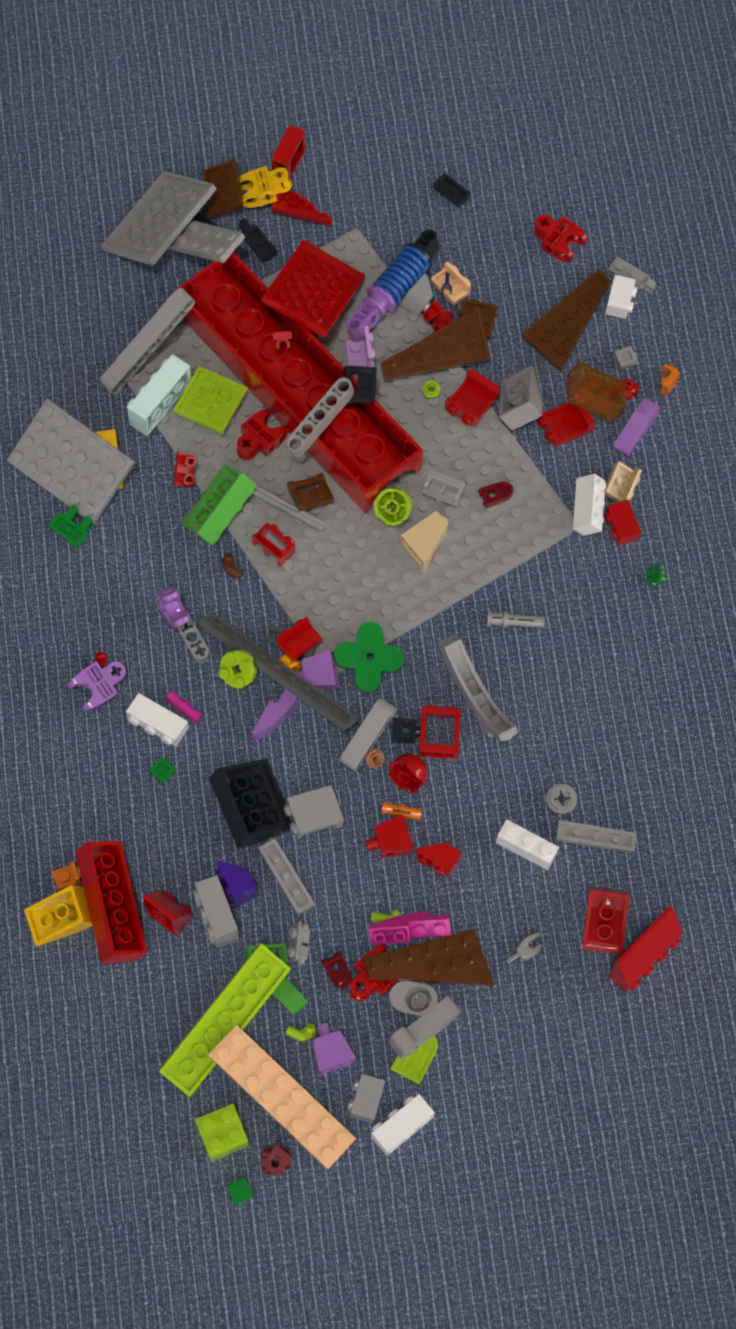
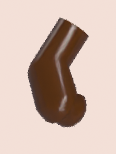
[222,553,244,579]

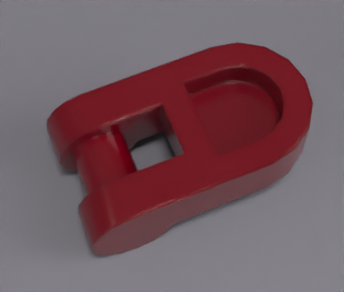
[478,481,513,508]
[321,951,352,990]

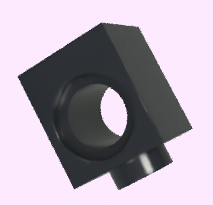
[391,718,420,744]

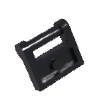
[343,366,377,404]

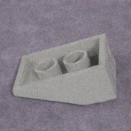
[499,365,543,431]

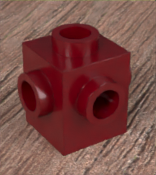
[260,1141,293,1177]

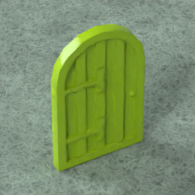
[390,1035,438,1085]

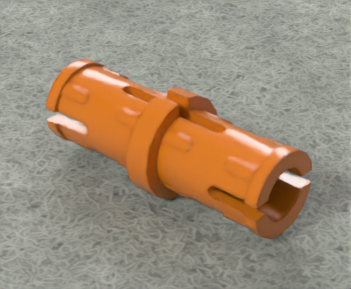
[381,802,422,821]

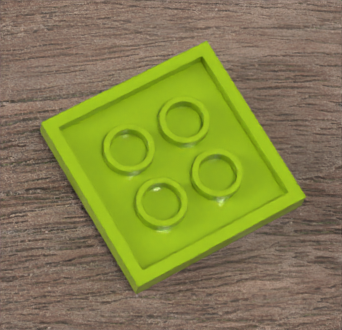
[173,366,248,435]

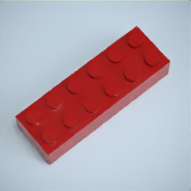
[75,841,147,964]

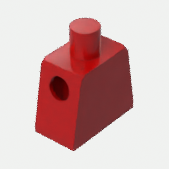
[365,814,414,858]

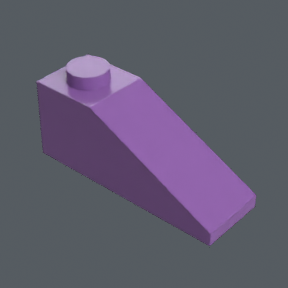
[613,397,660,457]

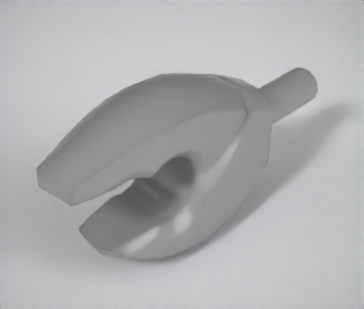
[506,933,542,964]

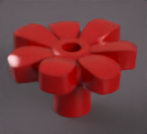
[615,378,639,400]

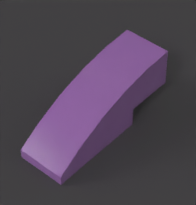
[252,688,300,741]

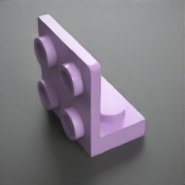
[345,326,375,376]

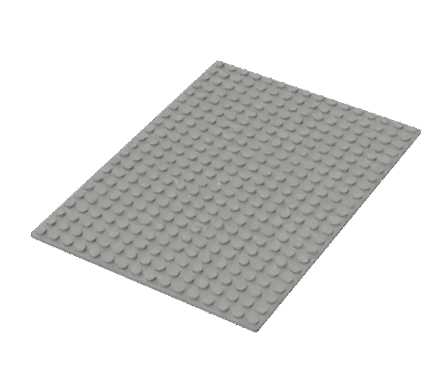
[127,229,576,674]

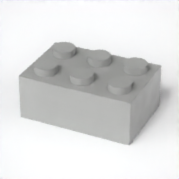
[193,875,239,948]

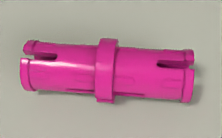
[165,690,202,724]

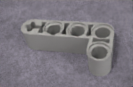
[339,698,399,772]
[389,996,462,1060]

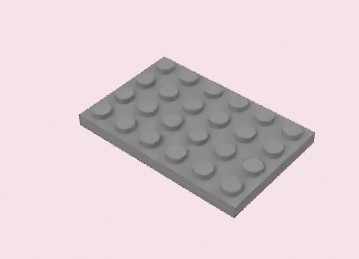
[101,171,216,266]
[7,399,135,524]

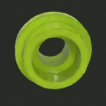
[422,380,441,399]

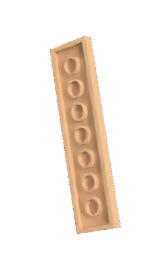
[208,1025,356,1170]

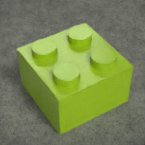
[195,1104,249,1162]

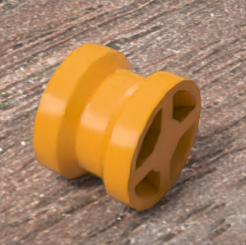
[279,655,302,672]

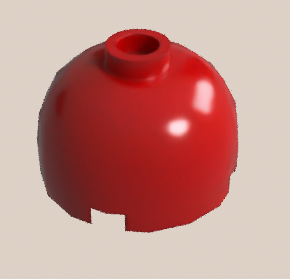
[388,753,428,793]

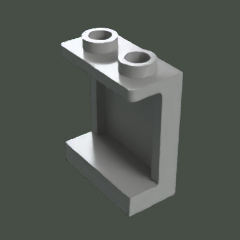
[284,785,344,839]

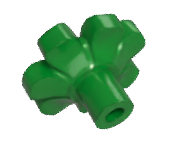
[645,564,666,587]

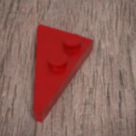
[272,183,333,226]

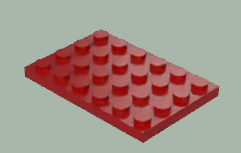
[261,239,366,338]

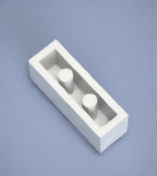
[573,474,606,536]
[126,693,189,746]
[496,819,559,870]
[371,1094,435,1156]

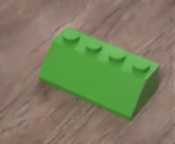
[181,464,257,546]

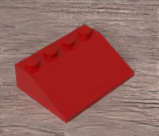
[609,906,682,993]

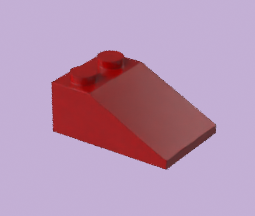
[582,886,630,954]
[143,890,192,937]

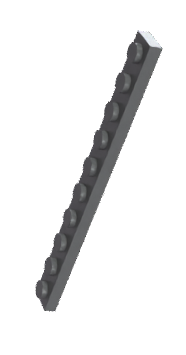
[199,612,358,731]

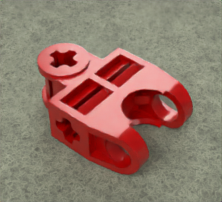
[534,215,588,262]
[237,408,289,460]
[350,944,399,1001]

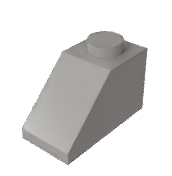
[401,274,433,316]

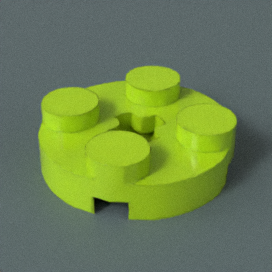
[219,649,257,689]

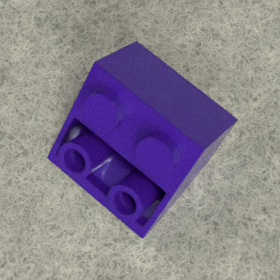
[215,861,257,908]

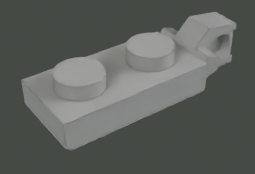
[607,256,656,293]

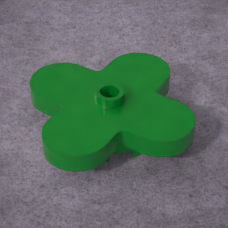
[333,622,404,693]

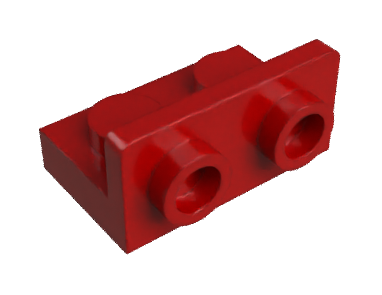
[277,617,322,662]

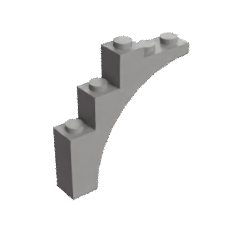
[438,635,518,742]

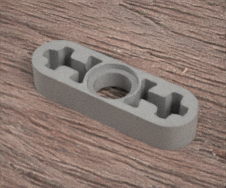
[176,614,209,663]

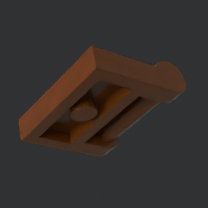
[287,473,334,512]

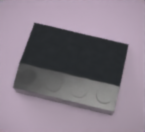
[209,759,291,848]

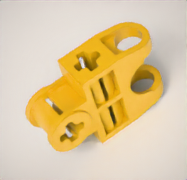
[240,166,292,208]

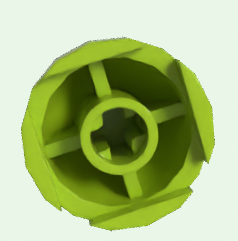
[374,487,413,526]

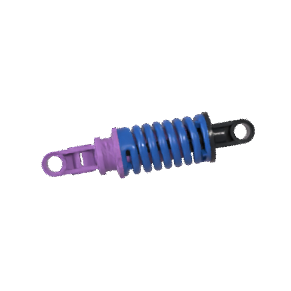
[346,230,440,341]

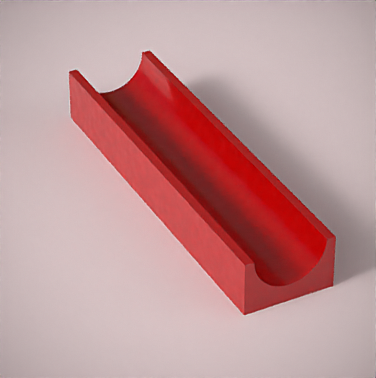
[174,252,423,513]

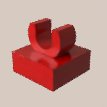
[272,331,292,349]

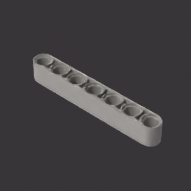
[99,288,195,395]

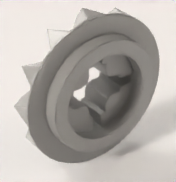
[546,784,577,815]

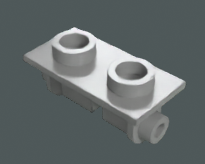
[286,921,310,965]

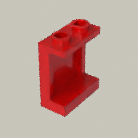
[444,368,501,428]
[537,393,595,448]

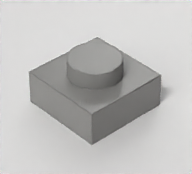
[614,346,638,370]

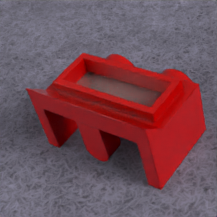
[252,523,295,567]

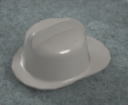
[390,981,438,1016]

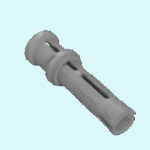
[486,610,545,628]

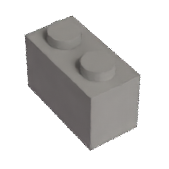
[347,1074,385,1124]

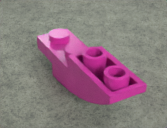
[369,911,451,945]

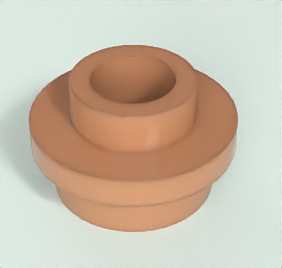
[365,749,385,768]

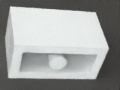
[605,275,638,319]

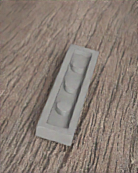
[556,820,637,854]
[258,838,315,915]

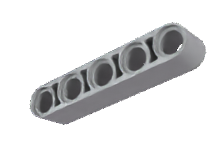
[286,378,354,457]

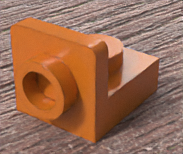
[660,364,680,397]
[52,861,81,892]

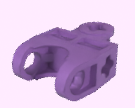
[156,586,190,629]
[67,661,126,711]

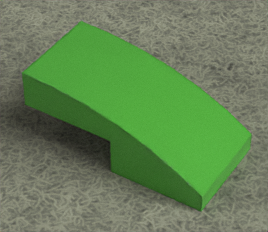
[272,978,308,1016]

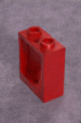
[271,125,306,179]
[418,705,461,759]

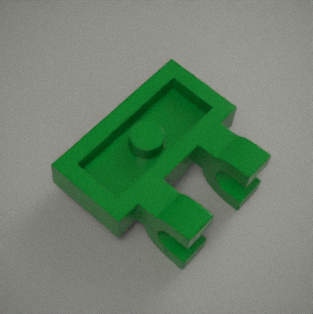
[48,505,94,549]

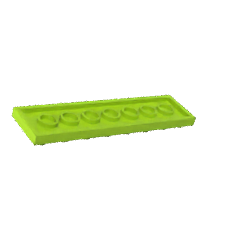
[158,943,291,1097]

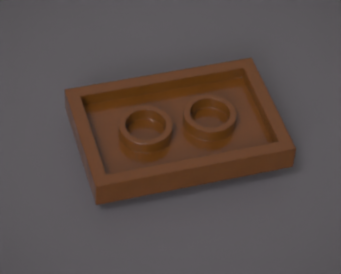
[203,159,244,219]

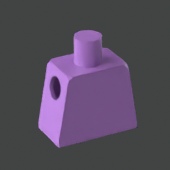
[296,649,340,690]
[313,1023,356,1076]

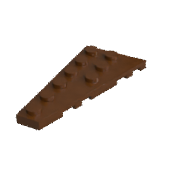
[522,269,611,372]
[380,307,491,382]
[362,929,494,987]

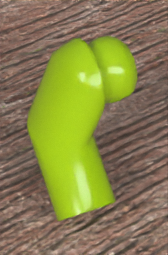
[371,910,401,923]
[285,1024,316,1042]

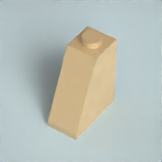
[400,510,448,570]

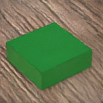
[149,757,176,785]
[226,1177,254,1206]

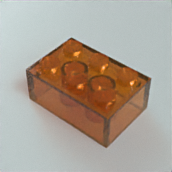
[567,361,625,422]

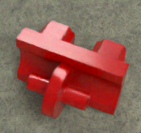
[422,301,454,332]
[173,452,196,487]

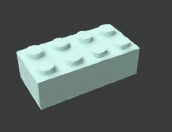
[127,354,191,436]

